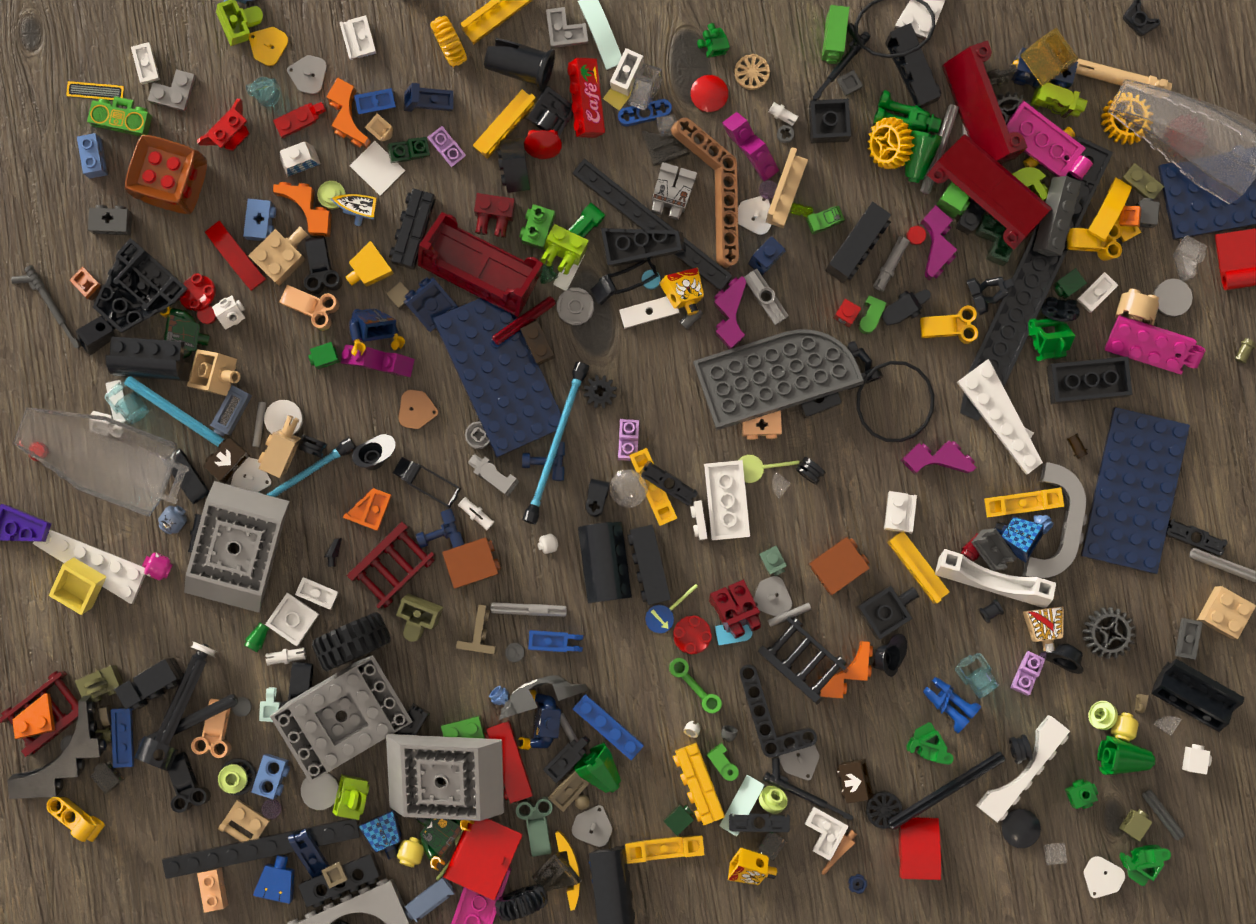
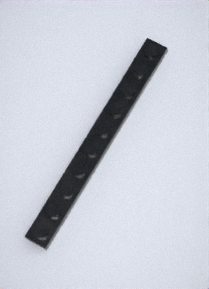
[572,158,733,291]
[162,818,360,879]

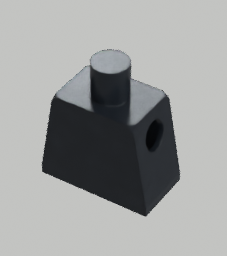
[76,316,116,356]

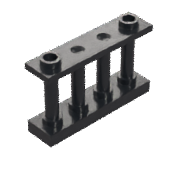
[758,617,848,705]

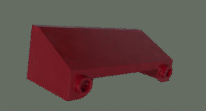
[942,40,1028,164]
[927,134,1052,250]
[418,212,543,317]

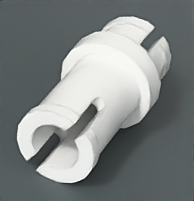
[768,102,798,126]

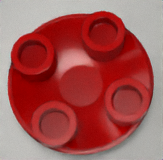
[691,75,728,112]
[524,130,562,159]
[179,273,216,311]
[673,616,712,654]

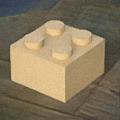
[1197,586,1256,639]

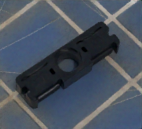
[640,461,698,506]
[1166,519,1227,556]
[729,813,790,832]

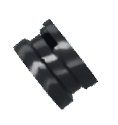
[297,434,327,458]
[796,457,826,485]
[1009,734,1033,764]

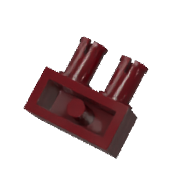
[474,193,516,238]

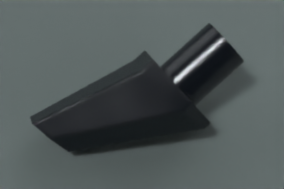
[324,538,342,567]

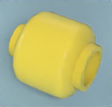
[1111,713,1139,743]
[397,837,424,868]

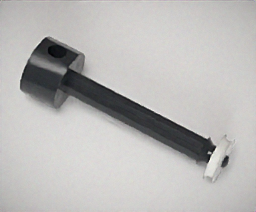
[134,641,217,772]

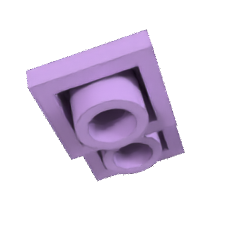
[427,126,466,167]
[618,419,639,461]
[1010,651,1045,696]

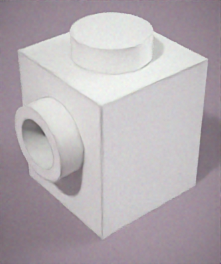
[1182,744,1212,774]

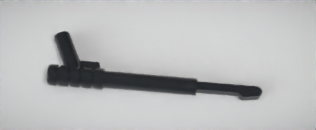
[813,23,871,101]
[763,758,853,820]

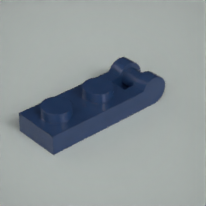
[288,828,330,878]

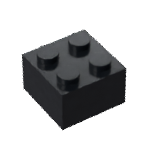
[809,99,851,144]

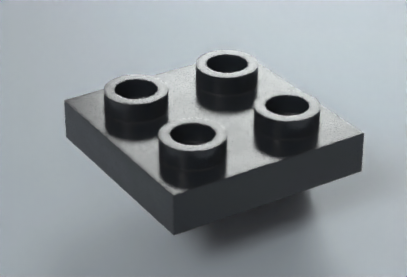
[525,86,574,137]

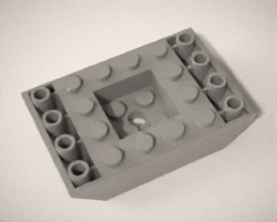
[184,481,290,613]
[270,656,413,783]
[386,734,505,821]

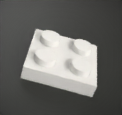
[265,593,320,646]

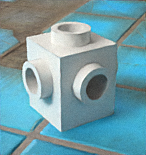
[212,295,245,330]

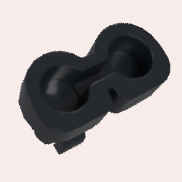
[966,277,1015,315]
[847,341,883,390]

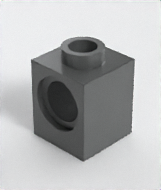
[1135,198,1159,228]

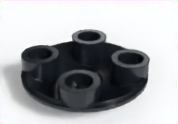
[1041,297,1080,322]
[1002,809,1041,848]

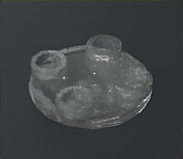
[610,469,648,508]

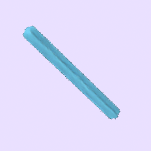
[124,376,225,447]

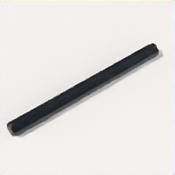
[887,752,1005,830]

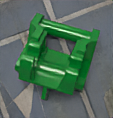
[1028,319,1075,361]
[906,722,954,765]
[1119,844,1171,886]

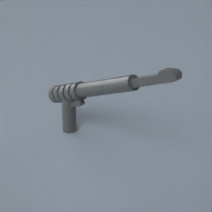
[11,265,80,348]

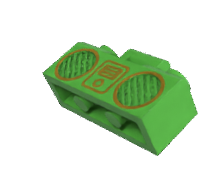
[87,96,152,137]

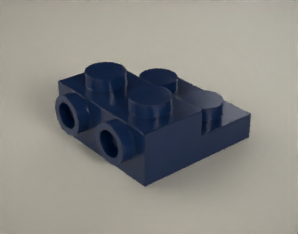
[403,277,458,332]

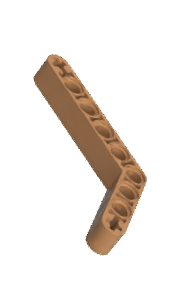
[671,118,739,268]

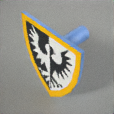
[331,194,376,226]

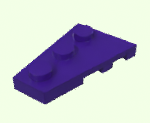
[0,504,52,542]

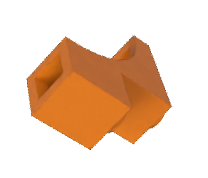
[326,78,370,148]
[273,182,332,237]
[819,641,873,698]

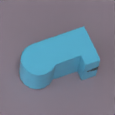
[715,624,752,645]

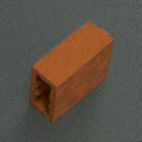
[442,537,501,589]
[808,537,869,595]

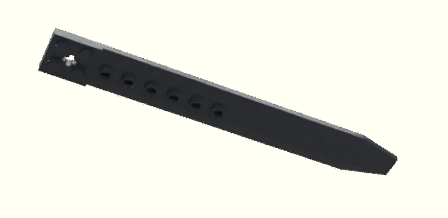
[960,137,1113,421]

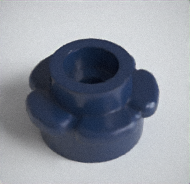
[848,874,867,894]

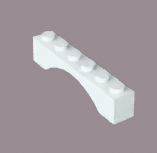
[935,549,1056,609]
[976,715,1070,823]

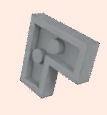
[546,7,588,48]
[148,69,196,112]

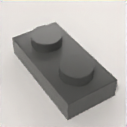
[1175,618,1203,660]

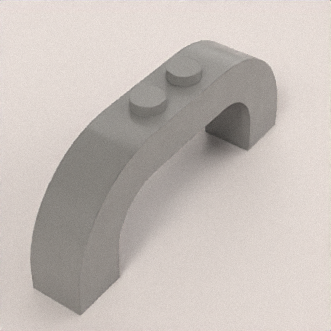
[1022,462,1087,578]

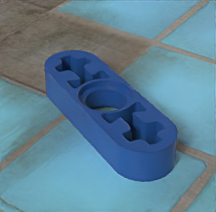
[618,99,672,127]

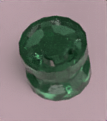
[540,263,558,284]

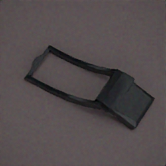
[590,259,659,305]
[392,457,461,508]

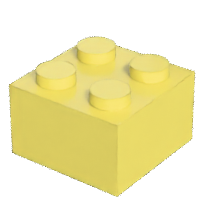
[49,557,106,615]

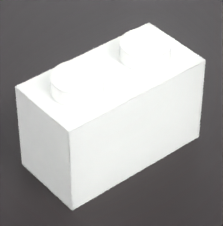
[610,49,644,96]

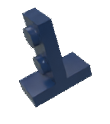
[404,83,453,112]

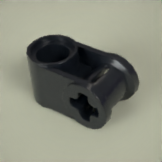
[586,478,610,517]

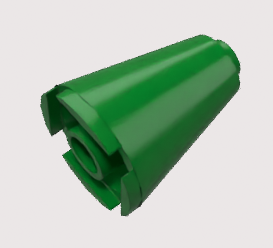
[905,130,943,183]
[1097,736,1155,775]

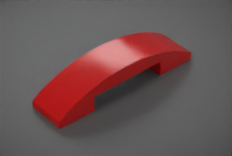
[205,220,266,291]

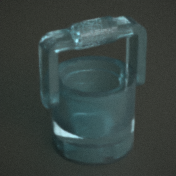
[246,77,280,107]
[105,380,149,425]
[955,653,999,699]

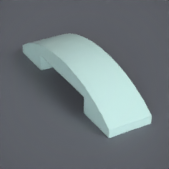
[578,0,622,70]

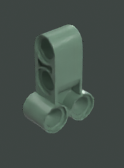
[516,796,553,857]

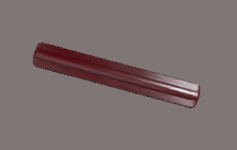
[492,296,556,345]

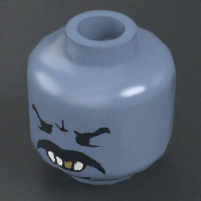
[158,505,187,534]

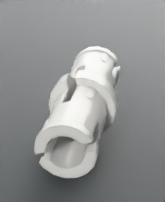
[458,497,494,531]
[265,647,306,666]

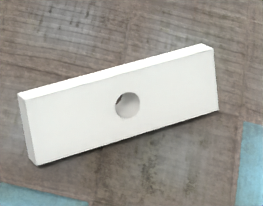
[619,296,679,329]

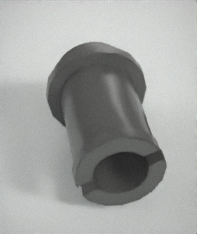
[679,308,703,330]

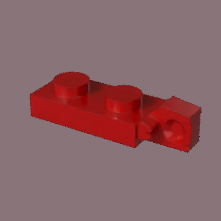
[273,102,326,139]

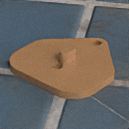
[399,390,439,429]

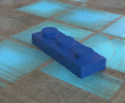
[111,708,134,768]

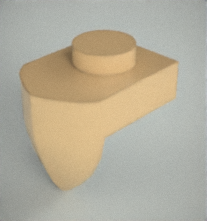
[365,113,393,141]

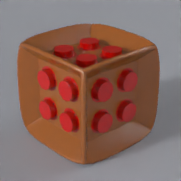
[125,135,207,214]

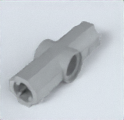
[744,269,789,325]

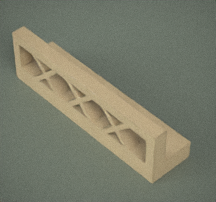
[765,147,808,229]

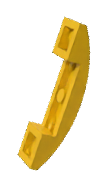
[1087,177,1132,242]
[629,448,677,526]
[984,488,1064,518]
[555,830,580,911]
[625,835,704,864]

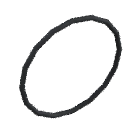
[854,0,936,58]
[856,361,935,442]

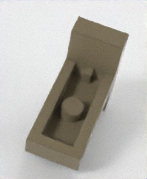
[456,605,497,654]

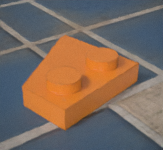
[343,488,392,531]
[12,693,55,739]

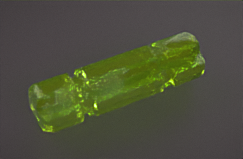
[789,203,813,217]

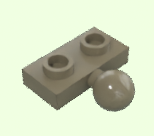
[548,769,590,812]

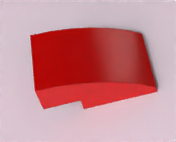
[899,817,941,880]

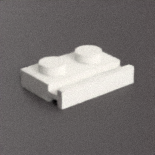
[340,16,376,60]
[884,491,917,534]

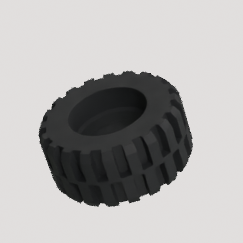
[312,612,391,671]

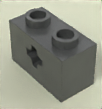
[88,205,132,235]

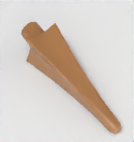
[822,829,857,875]

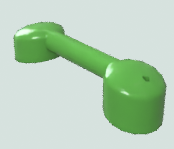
[669,658,722,713]

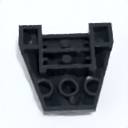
[93,238,188,333]

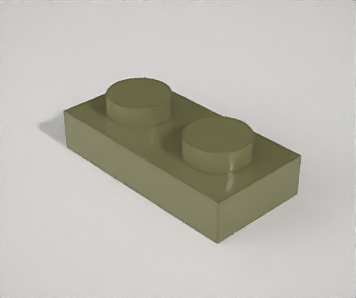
[1121,163,1164,199]

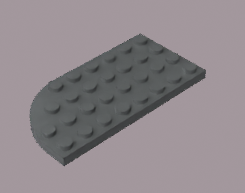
[693,329,864,431]

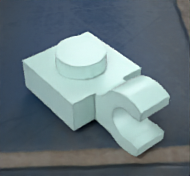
[259,687,281,722]

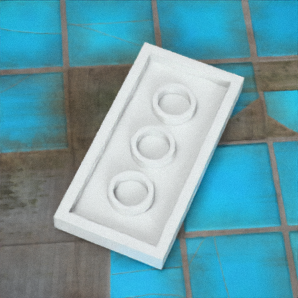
[704,460,750,540]

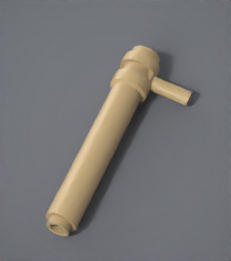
[1071,58,1172,98]

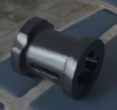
[978,599,1004,624]

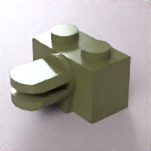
[396,593,444,642]
[75,665,123,703]

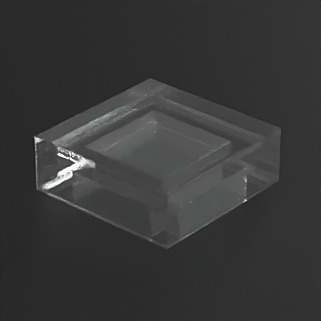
[1044,843,1067,865]

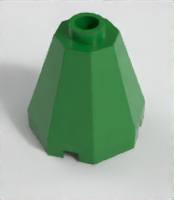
[573,743,621,793]

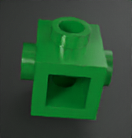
[1065,779,1098,809]

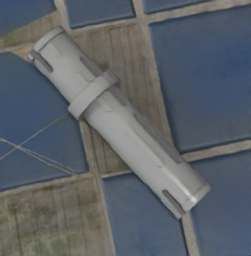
[873,236,910,292]

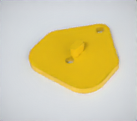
[249,27,288,66]

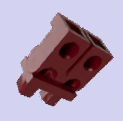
[709,579,761,639]

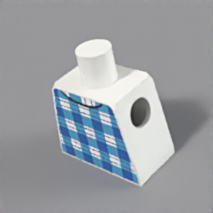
[280,142,321,177]

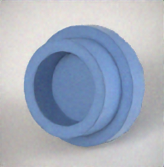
[1033,515,1054,534]
[489,686,509,705]

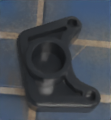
[1123,0,1160,36]

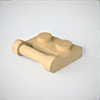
[218,799,271,842]

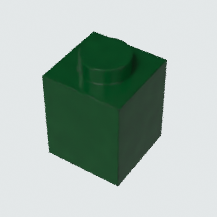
[1053,268,1087,300]
[663,804,694,836]

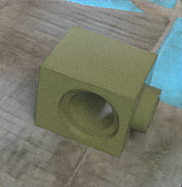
[1119,809,1153,842]

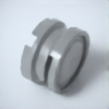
[465,421,490,449]

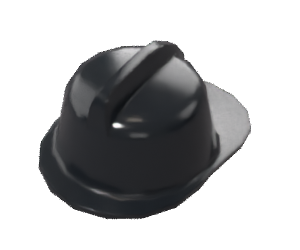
[352,434,396,470]
[872,634,907,677]
[1040,644,1084,674]

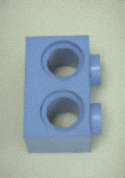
[77,133,108,179]
[251,754,290,799]

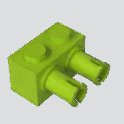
[540,224,589,275]

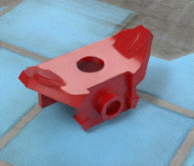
[197,98,250,151]

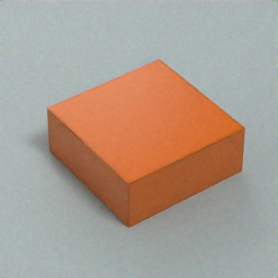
[1119,206,1141,227]

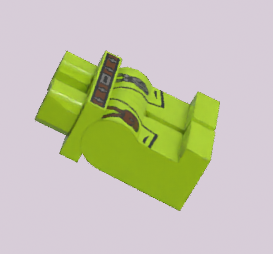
[1030,81,1088,119]

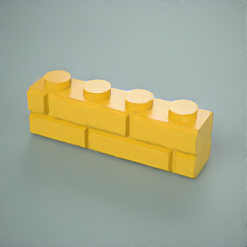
[673,743,725,825]

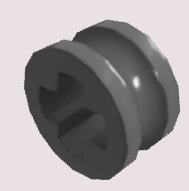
[777,125,794,143]

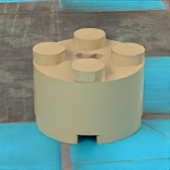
[1115,289,1159,326]

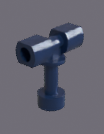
[522,442,565,481]
[416,508,465,548]

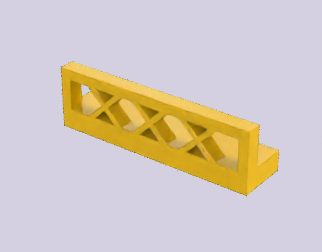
[460,0,533,45]
[473,89,536,159]
[887,532,949,604]

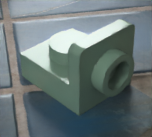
[759,546,787,576]

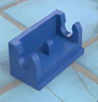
[354,88,396,114]

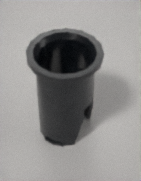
[484,38,555,92]

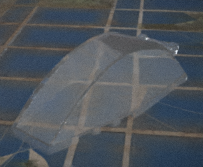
[13,407,190,517]

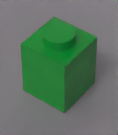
[308,342,340,369]

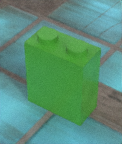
[822,5,849,64]

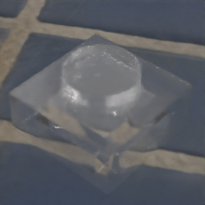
[656,114,677,136]

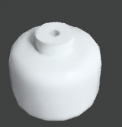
[538,534,558,554]

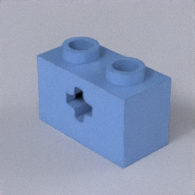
[243,199,276,241]

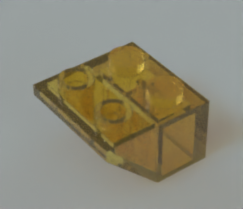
[1020,27,1078,86]

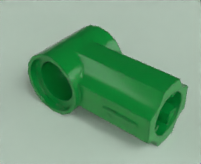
[568,202,606,238]

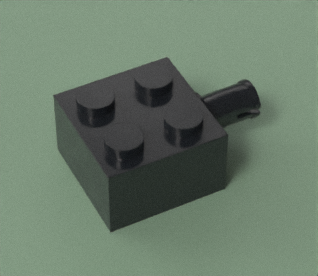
[856,586,920,640]

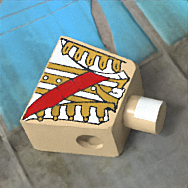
[1023,607,1064,652]

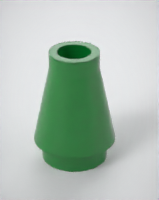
[244,622,269,653]

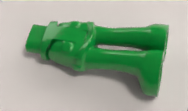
[873,89,942,133]

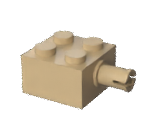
[248,226,308,286]
[187,349,240,396]
[258,415,301,478]

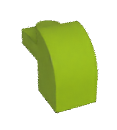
[1012,167,1048,201]

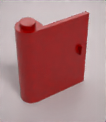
[1215,228,1256,290]
[443,818,523,901]

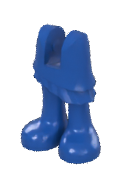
[923,677,982,734]

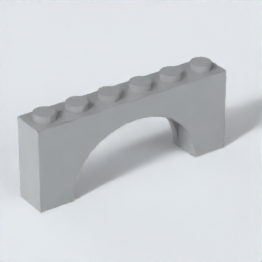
[286,877,411,924]

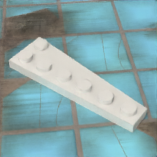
[894,0,945,39]
[957,359,1043,474]
[33,530,145,604]

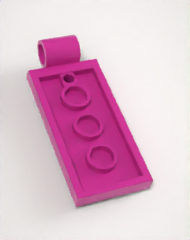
[1006,101,1093,180]
[1105,315,1206,375]
[451,868,512,924]

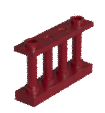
[346,521,436,609]
[0,671,78,757]

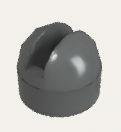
[721,725,738,742]

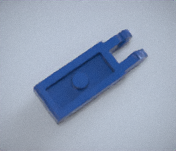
[528,630,584,652]

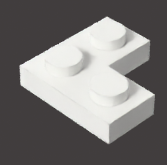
[805,807,849,860]

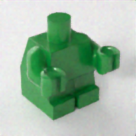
[697,23,730,58]

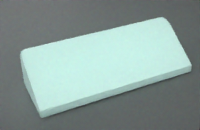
[719,775,764,837]

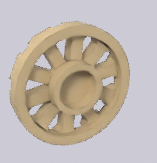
[734,54,770,90]

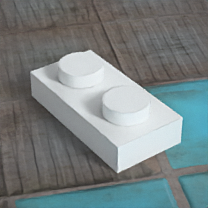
[131,42,160,85]
[1077,272,1118,313]
[690,501,707,540]
[295,577,339,610]

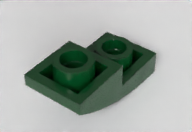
[387,137,430,163]

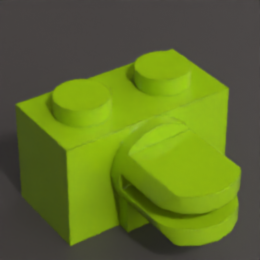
[216,0,263,46]
[332,774,369,820]

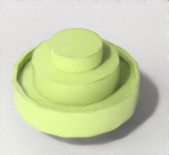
[317,181,346,210]
[1088,701,1118,730]
[218,764,248,793]
[759,786,788,814]

